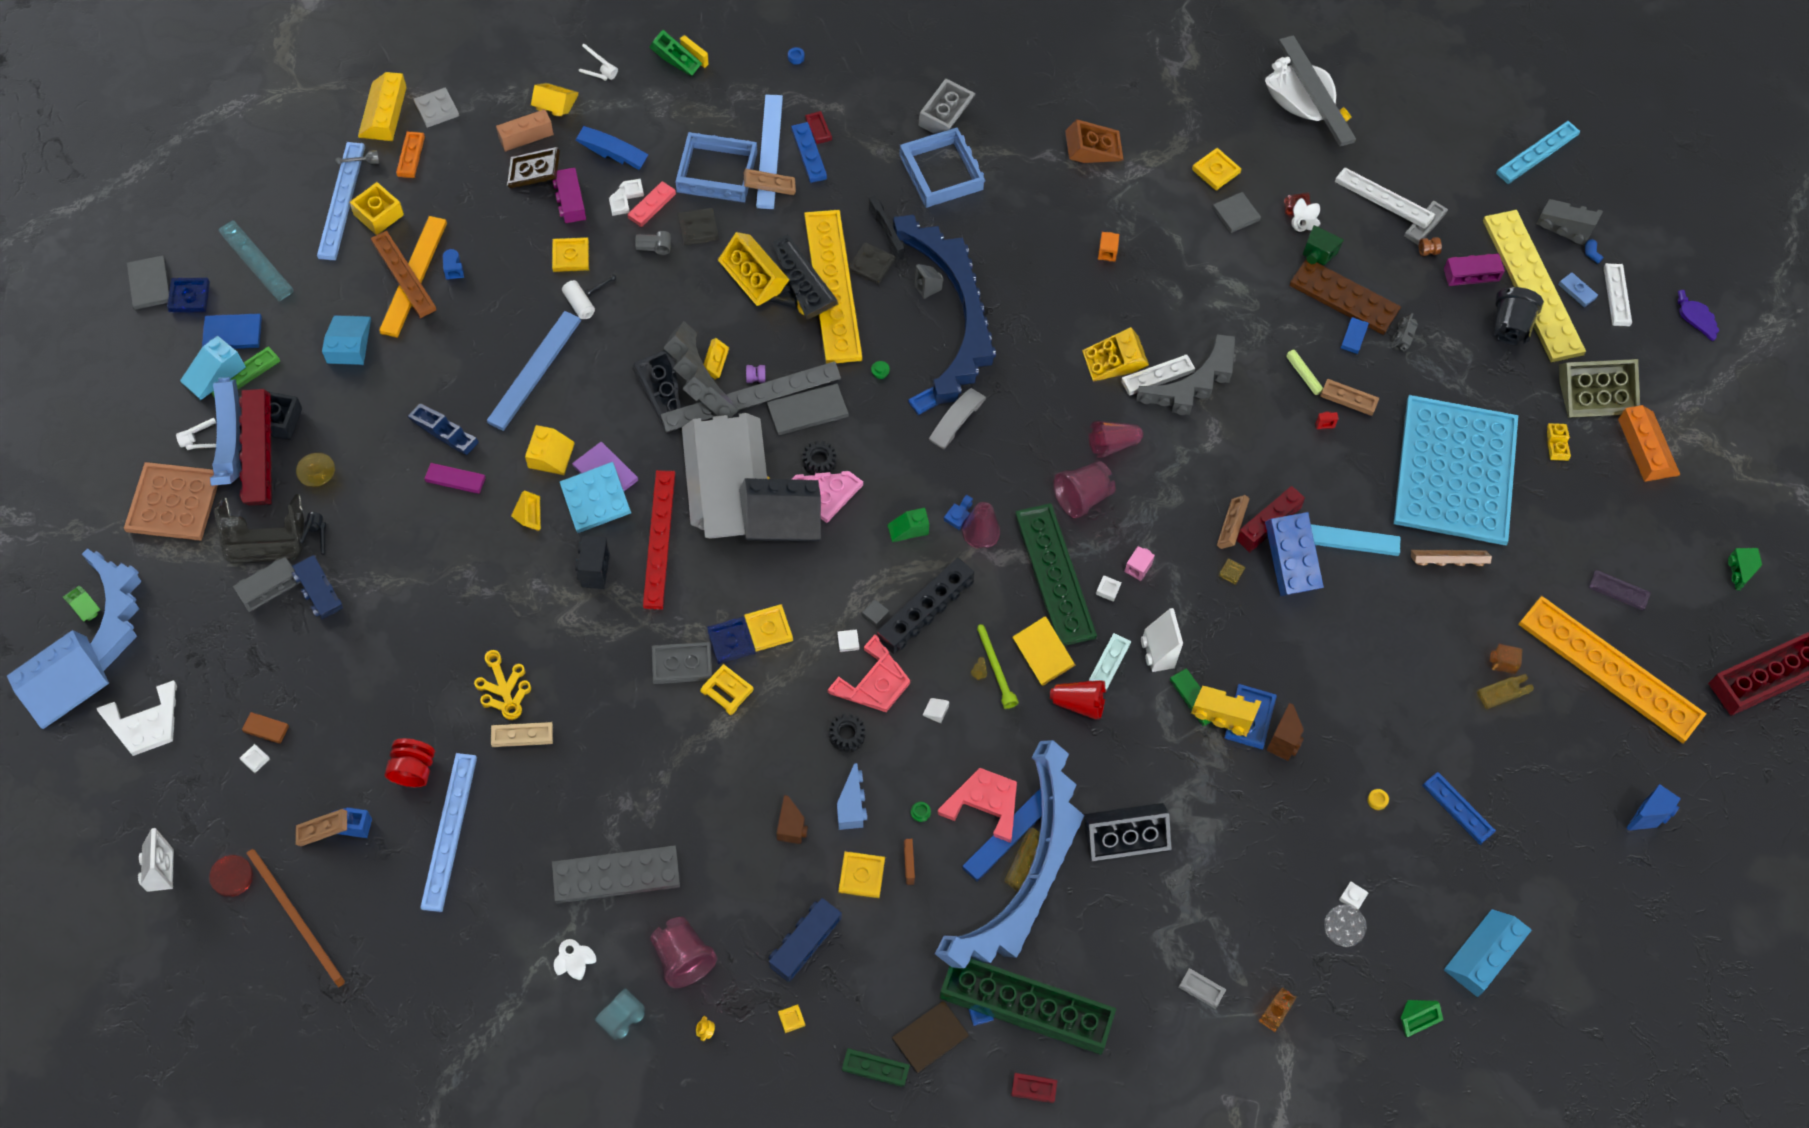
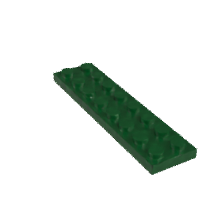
[1015,503,1097,646]

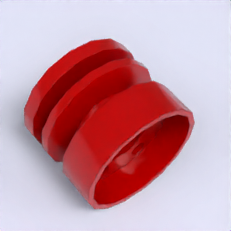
[384,738,435,787]

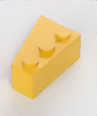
[1191,686,1262,737]

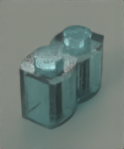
[595,989,645,1040]

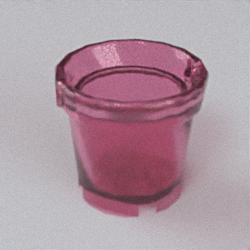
[1053,461,1115,518]
[650,917,717,988]

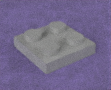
[414,87,459,128]

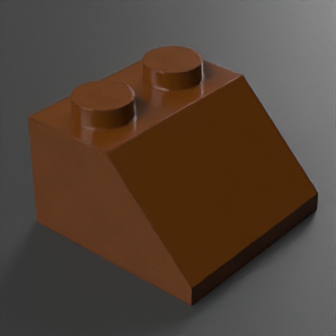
[1266,703,1304,761]

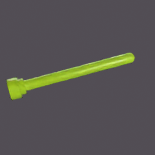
[977,624,1019,709]

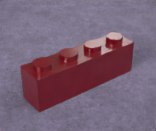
[1236,486,1305,553]

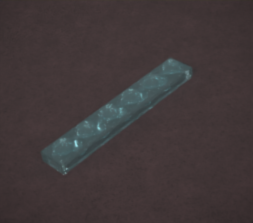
[218,220,294,301]

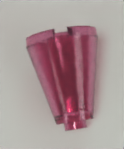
[1089,421,1143,458]
[963,502,1000,548]

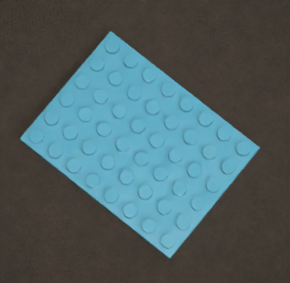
[1394,395,1518,545]

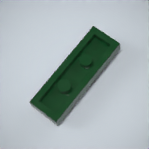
[842,1048,910,1087]

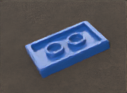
[202,314,262,349]
[1224,684,1277,750]

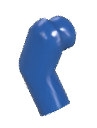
[1585,239,1604,264]

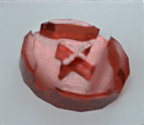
[209,855,253,896]

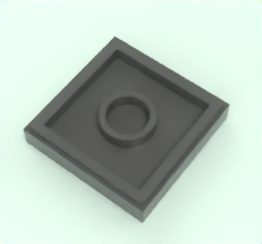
[1212,192,1261,233]

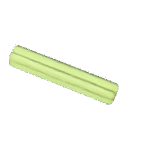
[1287,350,1323,395]

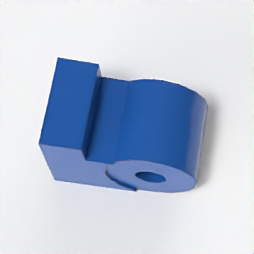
[443,249,464,280]

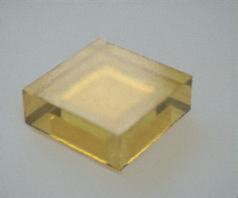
[1219,558,1245,584]

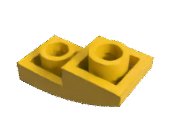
[1547,423,1571,461]

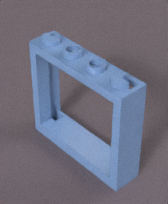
[900,128,985,208]
[675,132,757,202]

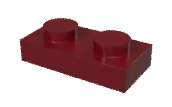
[1011,1073,1057,1103]

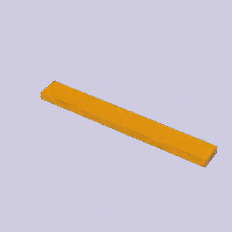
[379,216,447,338]

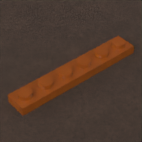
[371,231,436,318]

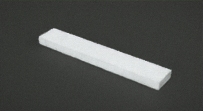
[1335,168,1435,229]

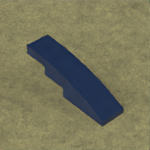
[408,404,479,455]

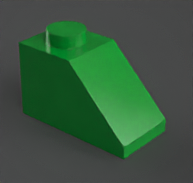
[887,508,929,542]

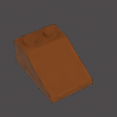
[1065,119,1123,163]

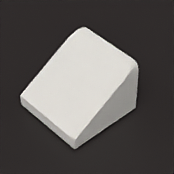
[923,698,949,723]

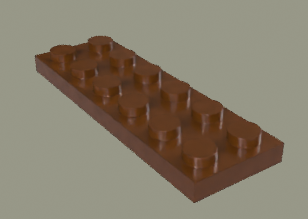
[1289,258,1401,335]

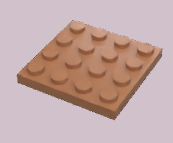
[124,462,218,541]

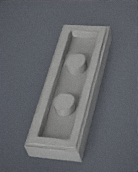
[1404,201,1448,245]

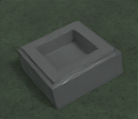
[862,600,889,627]

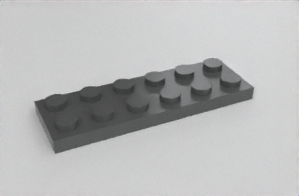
[552,845,680,903]

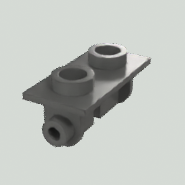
[1391,313,1418,351]

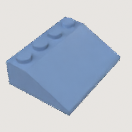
[7,630,109,729]

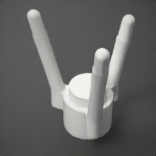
[579,44,618,81]
[176,418,216,450]

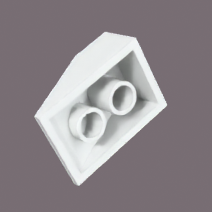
[1141,608,1183,672]
[138,828,174,892]

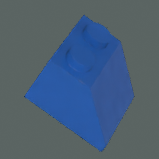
[1626,784,1681,830]

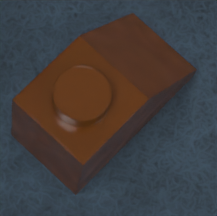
[777,795,808,844]

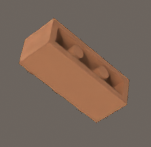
[496,109,554,152]

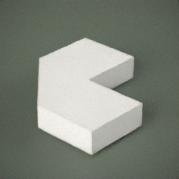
[609,179,644,216]

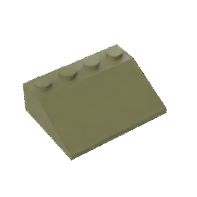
[1559,359,1640,418]

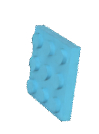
[560,462,631,533]

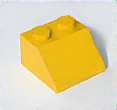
[531,83,579,116]
[525,425,575,475]

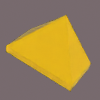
[511,491,541,531]

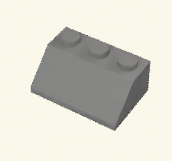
[919,79,975,133]

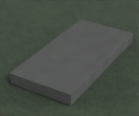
[767,384,849,436]

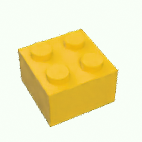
[349,182,404,235]

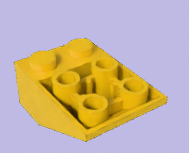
[1082,327,1149,381]

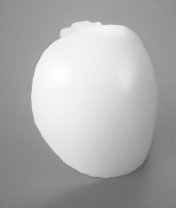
[1265,57,1336,121]

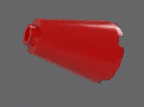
[1050,680,1106,720]

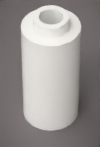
[562,280,595,319]

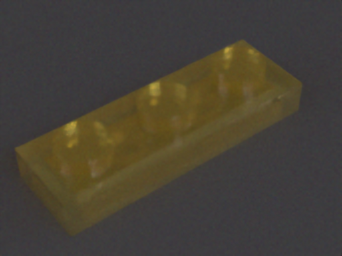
[1004,828,1040,891]

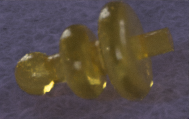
[971,657,988,680]

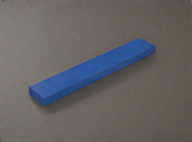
[962,788,1042,882]

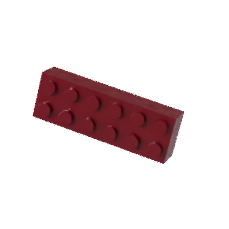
[1708,632,1809,716]

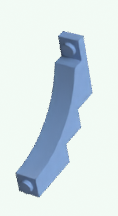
[210,377,242,486]

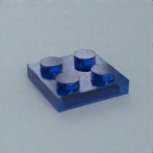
[167,278,210,312]
[707,617,756,664]

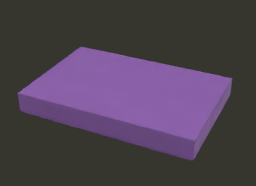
[572,442,638,491]

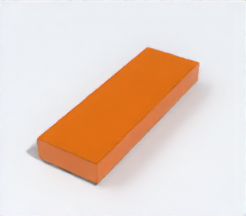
[396,131,425,178]

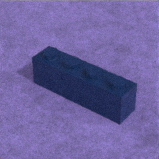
[769,898,842,983]

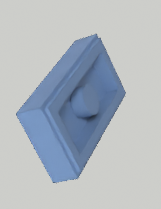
[1558,273,1598,308]

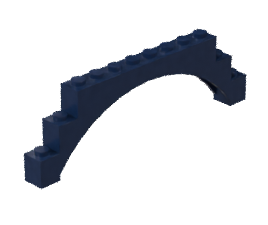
[893,215,996,404]

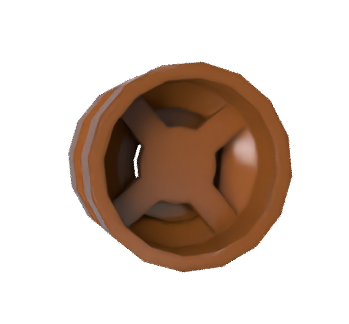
[1419,237,1442,256]

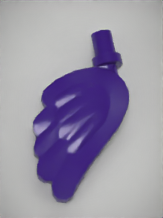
[1678,290,1719,341]

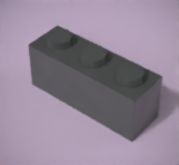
[233,557,301,612]

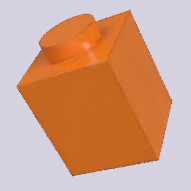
[1098,232,1119,262]

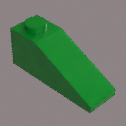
[649,30,702,77]

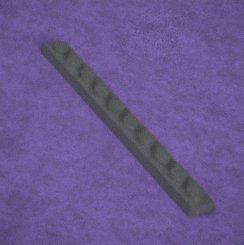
[660,361,841,433]

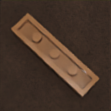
[1411,550,1492,566]

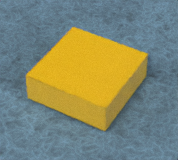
[778,1005,805,1033]

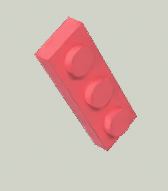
[628,181,676,227]

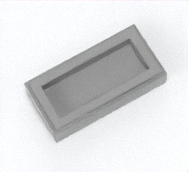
[1178,968,1226,1009]

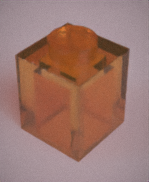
[1490,644,1522,674]

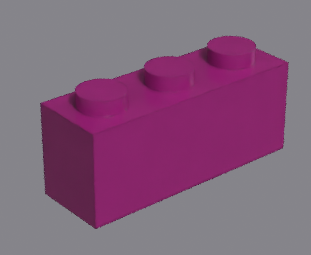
[552,168,586,223]
[1444,254,1505,286]

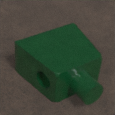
[1303,225,1344,265]

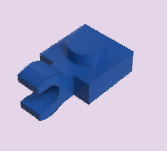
[944,495,973,530]

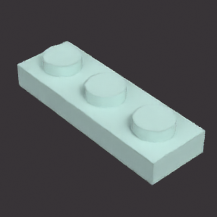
[1089,633,1131,690]

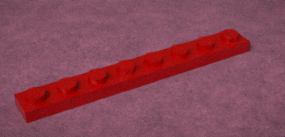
[643,470,675,610]

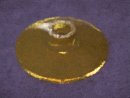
[296,453,335,487]

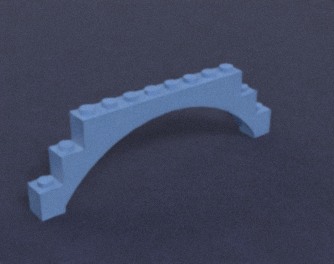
[935,740,1084,968]

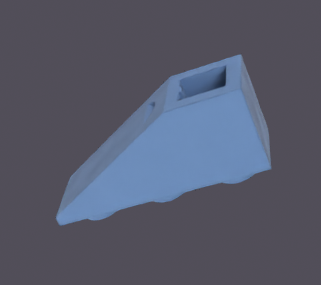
[837,763,867,830]

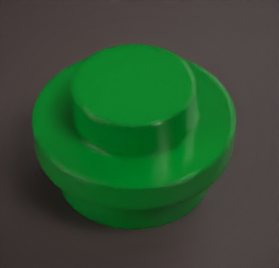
[871,361,890,379]
[911,802,931,822]

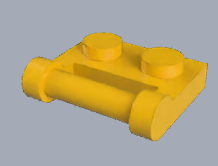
[700,664,754,715]

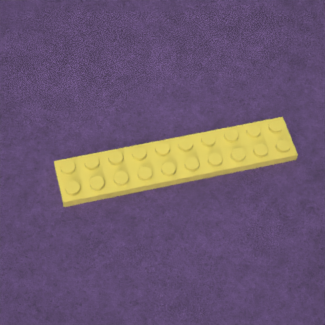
[1483,210,1586,362]

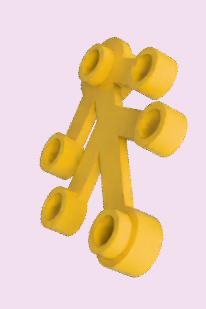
[474,650,531,720]

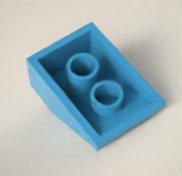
[322,316,371,365]

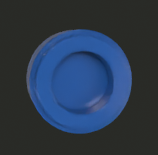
[788,47,805,64]

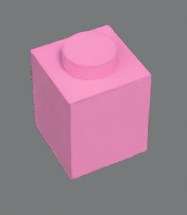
[1125,546,1155,581]

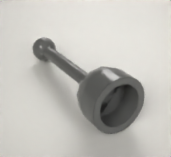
[335,150,379,165]

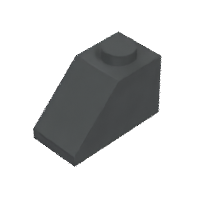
[915,264,943,299]

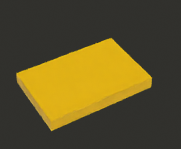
[1013,616,1076,686]

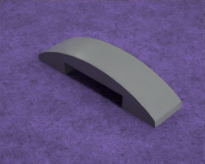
[929,388,986,450]

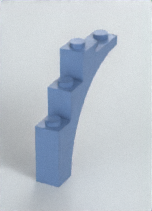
[82,549,141,671]

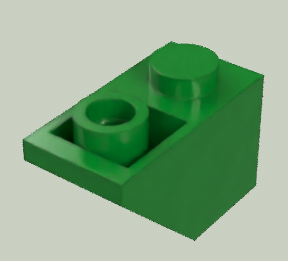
[1728,548,1762,590]

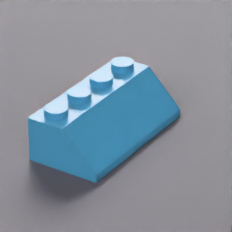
[1444,909,1532,997]

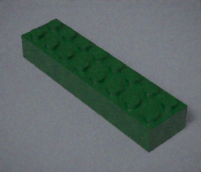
[940,959,1116,1055]

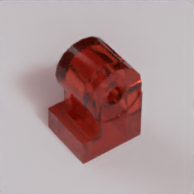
[1284,192,1311,216]

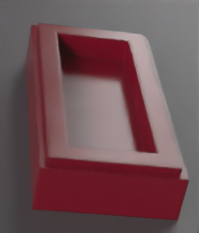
[805,111,832,145]

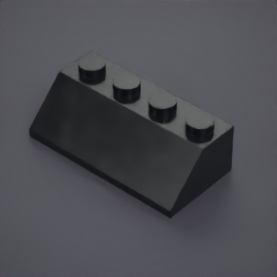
[1084,803,1171,861]

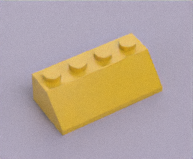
[358,72,407,141]
[718,232,789,306]

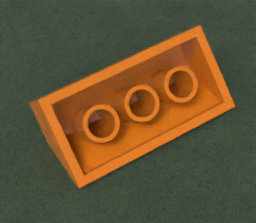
[1618,405,1680,482]

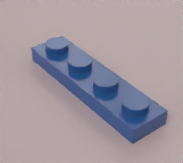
[791,122,827,183]

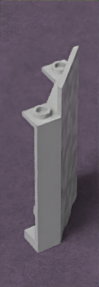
[682,413,767,539]

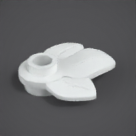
[1292,198,1320,232]
[554,939,596,980]

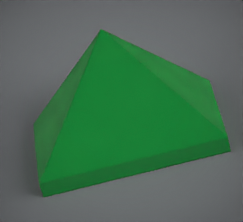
[1401,1000,1443,1037]

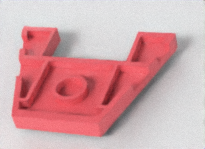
[828,635,910,712]
[938,768,1017,843]

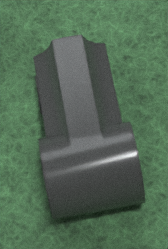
[635,231,671,255]

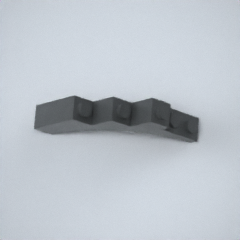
[664,321,739,418]
[1136,334,1235,415]

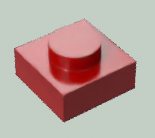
[1315,412,1338,429]

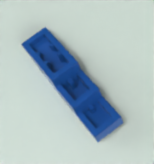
[576,126,648,170]

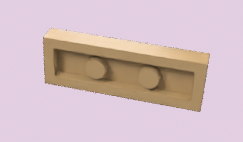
[491,722,553,747]

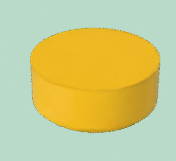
[1367,789,1389,810]

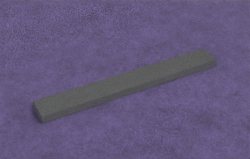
[1278,35,1356,147]

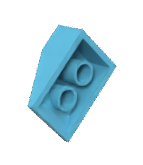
[180,336,246,400]

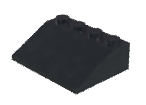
[739,478,821,541]

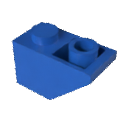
[331,808,372,838]

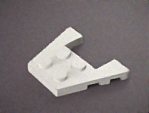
[97,680,177,756]

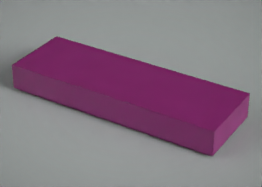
[424,463,486,494]

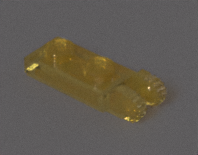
[1477,674,1534,710]

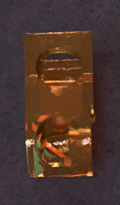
[1259,988,1296,1032]

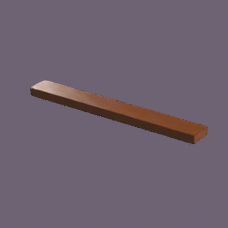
[247,849,345,988]

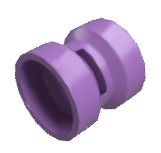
[746,365,765,383]

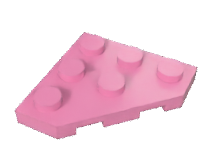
[792,471,863,523]

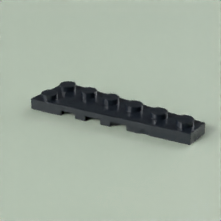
[772,234,838,320]

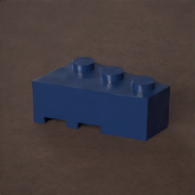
[291,555,343,619]

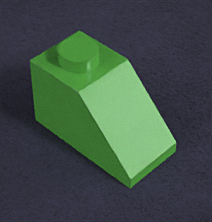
[63,586,100,622]

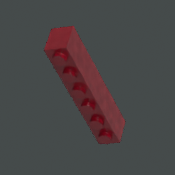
[239,389,272,506]

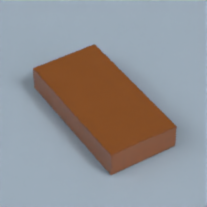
[242,712,289,744]
[904,839,915,885]

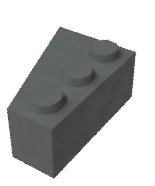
[1536,199,1603,246]

